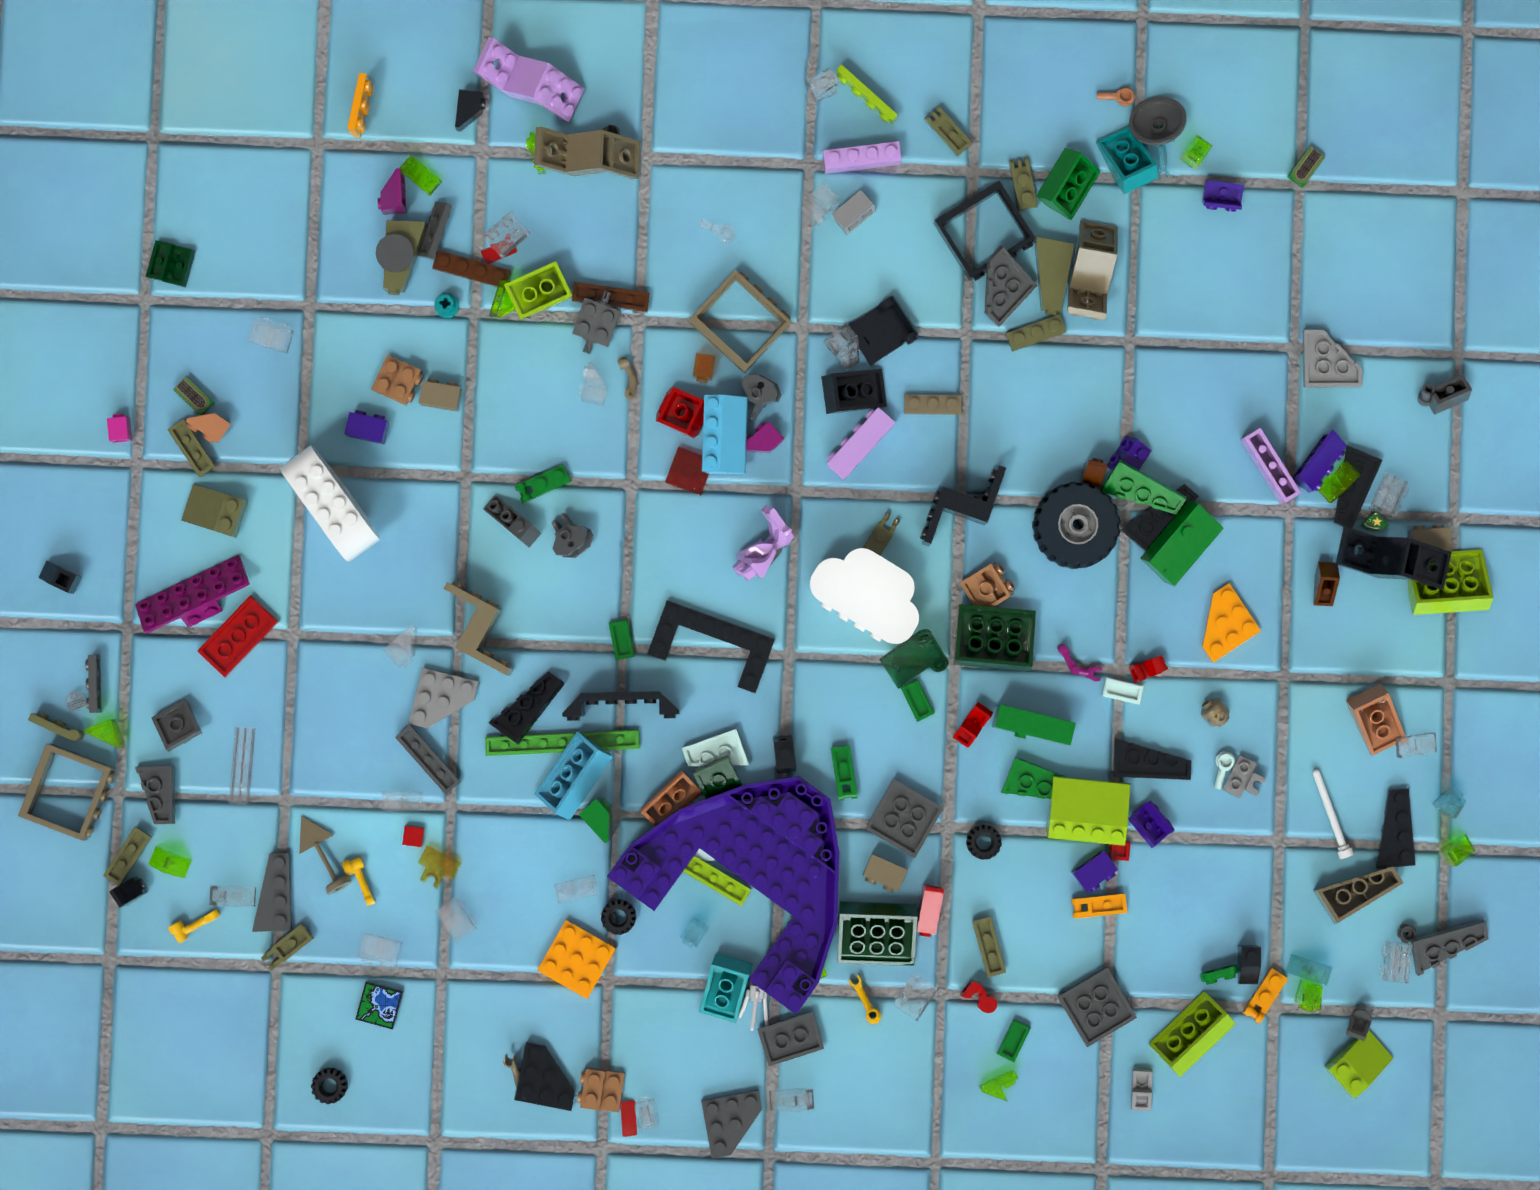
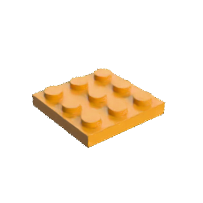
[537,920,616,999]

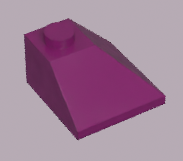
[377,168,407,215]

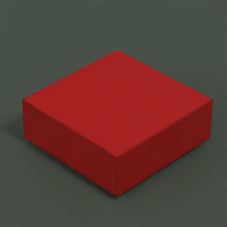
[402,826,425,847]
[1109,841,1131,861]

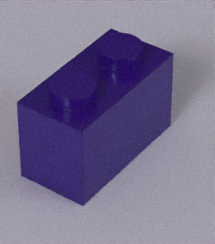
[344,410,389,445]
[1071,850,1118,893]

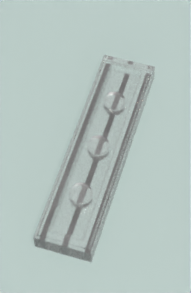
[229,727,256,805]

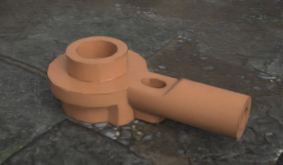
[1097,87,1135,106]

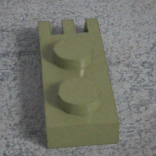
[924,106,972,157]
[1009,157,1038,211]

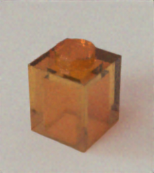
[693,353,715,383]

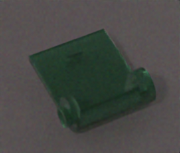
[879,629,949,689]

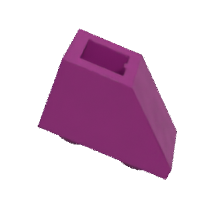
[746,422,784,453]

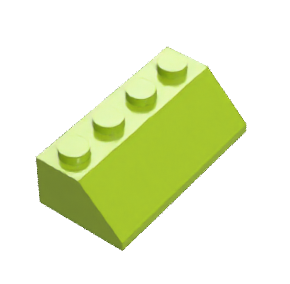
[1149,991,1236,1077]

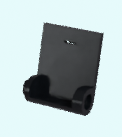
[845,296,919,366]

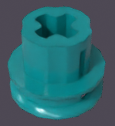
[434,293,460,318]

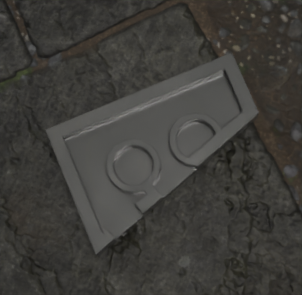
[135,766,175,824]

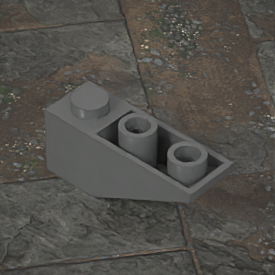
[483,495,541,548]

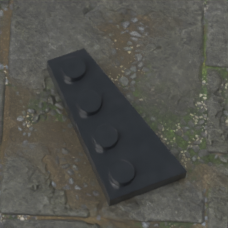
[1120,484,1199,551]
[488,671,565,744]
[1113,738,1191,780]

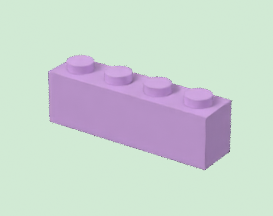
[823,141,901,174]
[826,407,895,481]
[1240,428,1301,505]

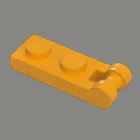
[1071,893,1127,918]
[1242,967,1288,1024]

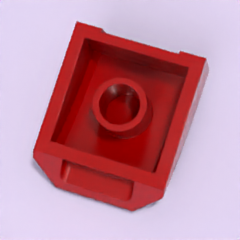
[656,387,704,439]

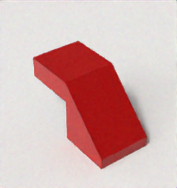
[953,702,994,748]

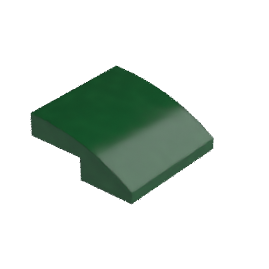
[145,240,196,288]

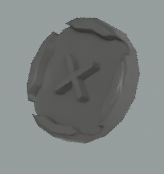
[375,234,414,273]

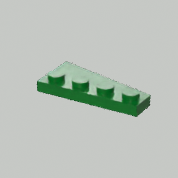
[1101,459,1186,514]
[1001,757,1066,799]

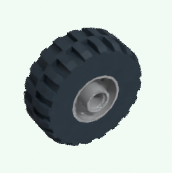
[1032,482,1121,569]

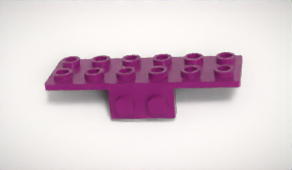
[135,555,250,634]

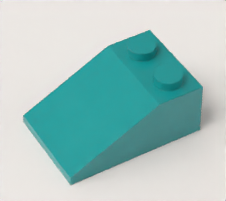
[1096,126,1158,194]
[699,953,753,1023]

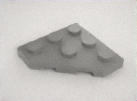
[1303,330,1362,388]
[408,668,479,728]

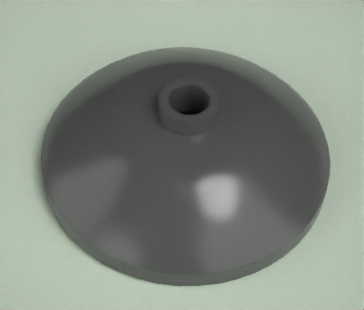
[1129,97,1187,145]

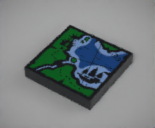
[355,981,404,1030]

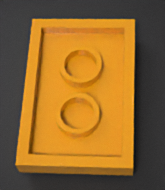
[347,73,374,138]

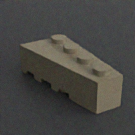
[1314,867,1403,924]

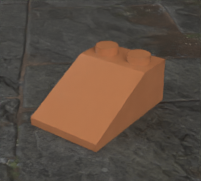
[1346,684,1406,756]

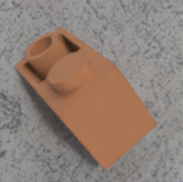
[185,413,231,443]

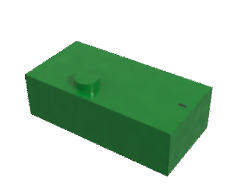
[1140,500,1224,586]
[992,704,1076,745]

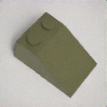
[181,484,248,538]

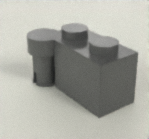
[1417,374,1472,415]

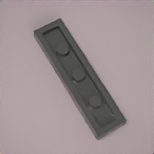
[395,725,461,795]

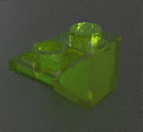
[1294,979,1323,1012]

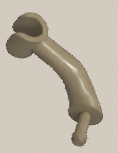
[617,357,637,400]
[503,1054,520,1086]

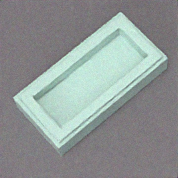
[1102,677,1144,705]

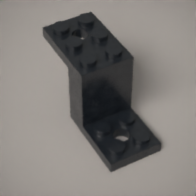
[920,465,1006,546]
[1336,527,1452,589]

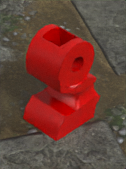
[1128,655,1168,683]
[960,980,997,1013]

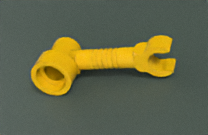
[341,857,375,906]
[167,909,220,944]
[849,975,881,1024]

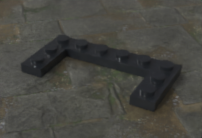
[647,600,775,693]

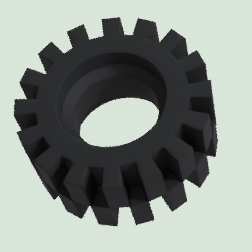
[966,824,1002,860]
[601,899,636,935]
[311,1068,348,1104]

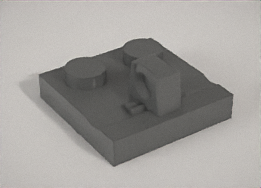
[151,699,202,752]

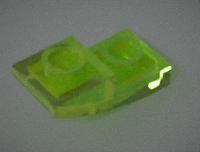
[526,132,546,174]
[400,155,442,196]
[1318,461,1360,503]

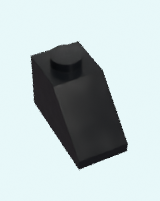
[455,89,486,132]
[109,877,148,908]
[1238,945,1261,984]

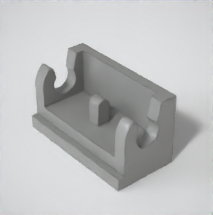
[832,190,876,235]

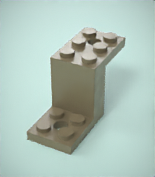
[534,127,640,179]
[1067,220,1118,320]
[443,581,514,676]

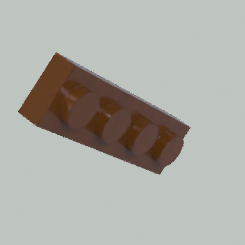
[432,250,511,290]
[572,282,650,313]

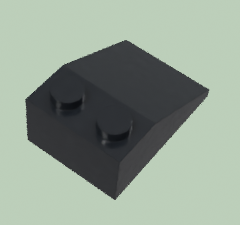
[821,369,887,414]

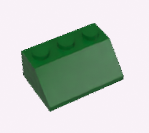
[1036,148,1100,220]
[579,797,612,843]

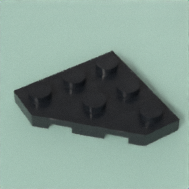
[514,1042,575,1111]

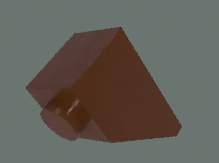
[1313,562,1340,606]

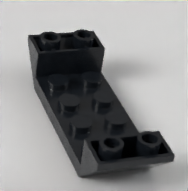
[562,691,680,721]

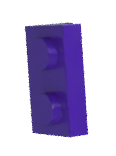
[1202,179,1244,212]
[1107,435,1152,470]
[1128,801,1175,848]

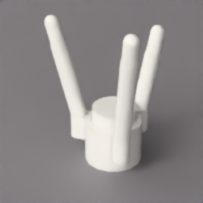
[738,985,769,1031]

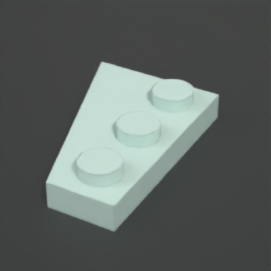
[682,729,749,767]

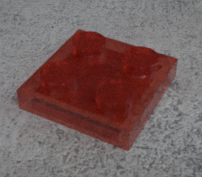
[665,447,709,496]

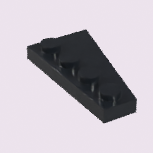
[1334,445,1383,528]
[1376,788,1415,868]

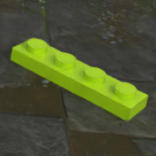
[836,64,898,124]
[683,856,751,907]

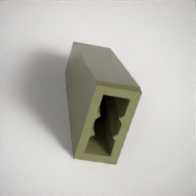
[383,220,427,295]
[1034,237,1074,316]

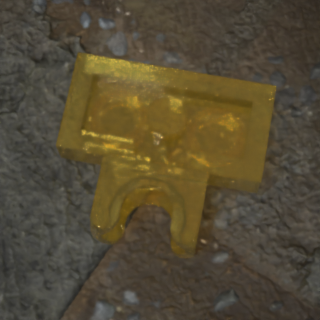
[418,846,462,889]

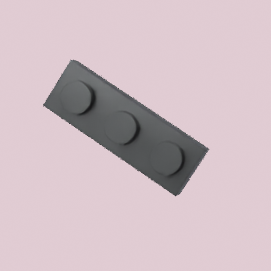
[417,201,452,260]
[85,655,101,713]

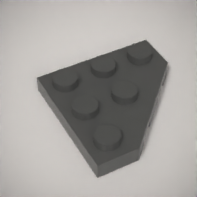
[984,246,1038,327]
[701,1090,762,1159]

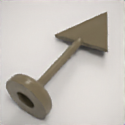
[299,816,352,895]

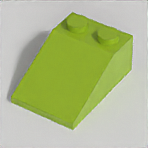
[504,261,572,320]
[1324,1031,1393,1099]

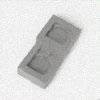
[1131,1068,1153,1111]

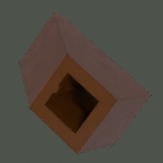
[1080,458,1108,488]

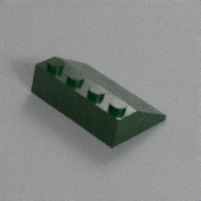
[953,604,1036,672]
[837,901,918,966]

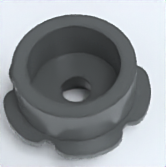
[1397,924,1416,943]

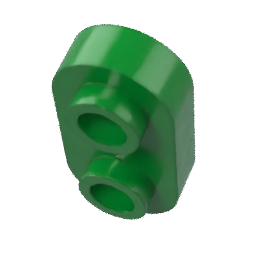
[1200,965,1239,985]

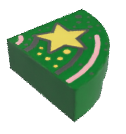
[1361,511,1389,531]

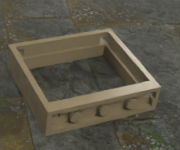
[689,270,791,374]
[18,743,115,841]

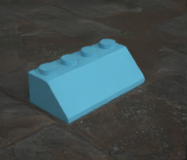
[702,395,748,474]
[535,731,613,820]

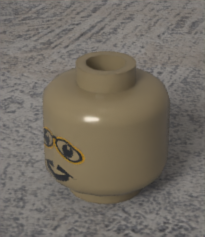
[1201,698,1230,727]

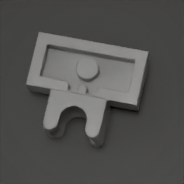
[1222,756,1266,798]

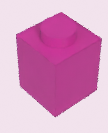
[107,414,132,443]

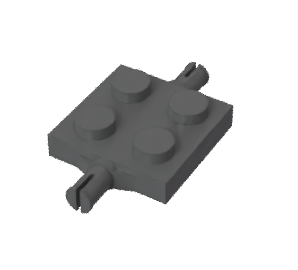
[572,290,621,354]

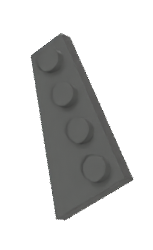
[252,853,292,932]
[1410,919,1489,976]

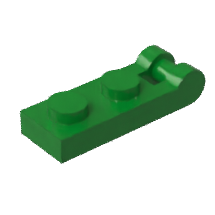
[515,464,571,504]
[830,745,858,801]

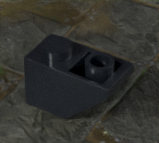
[38,560,82,594]

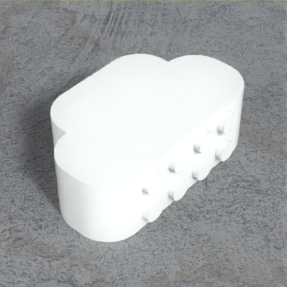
[279,445,380,562]
[810,548,919,644]

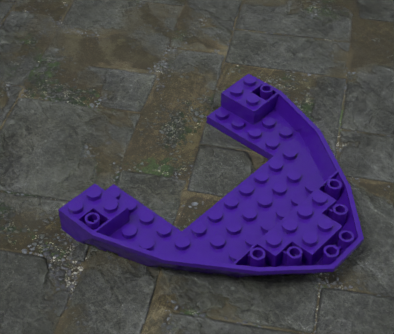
[607,776,839,1014]

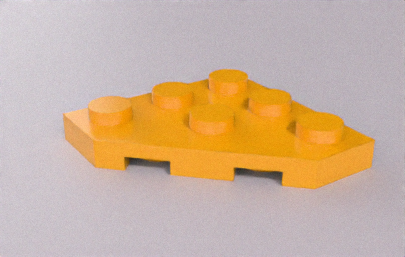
[1202,583,1261,663]

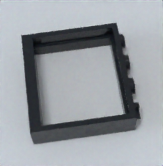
[933,181,1036,281]

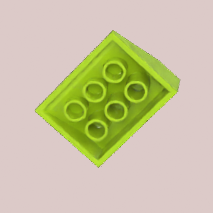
[1408,549,1494,615]
[1046,776,1130,846]

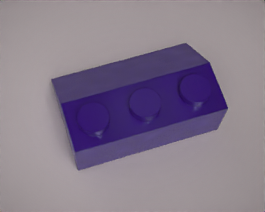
[1292,430,1347,493]

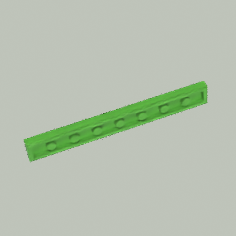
[485,729,640,756]

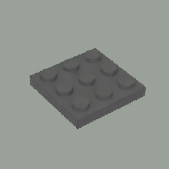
[865,779,944,858]
[1057,967,1137,1047]

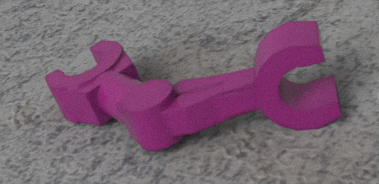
[1057,644,1102,682]

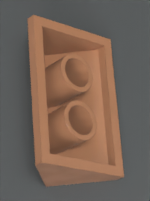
[639,770,703,826]

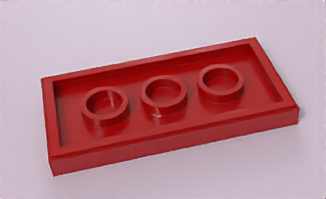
[197,595,279,678]

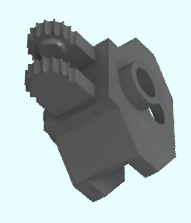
[741,374,782,420]
[551,513,594,558]

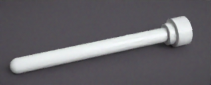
[1312,769,1354,859]

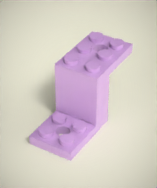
[473,37,585,123]

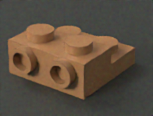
[371,355,424,406]
[960,561,1015,607]
[577,1067,625,1112]

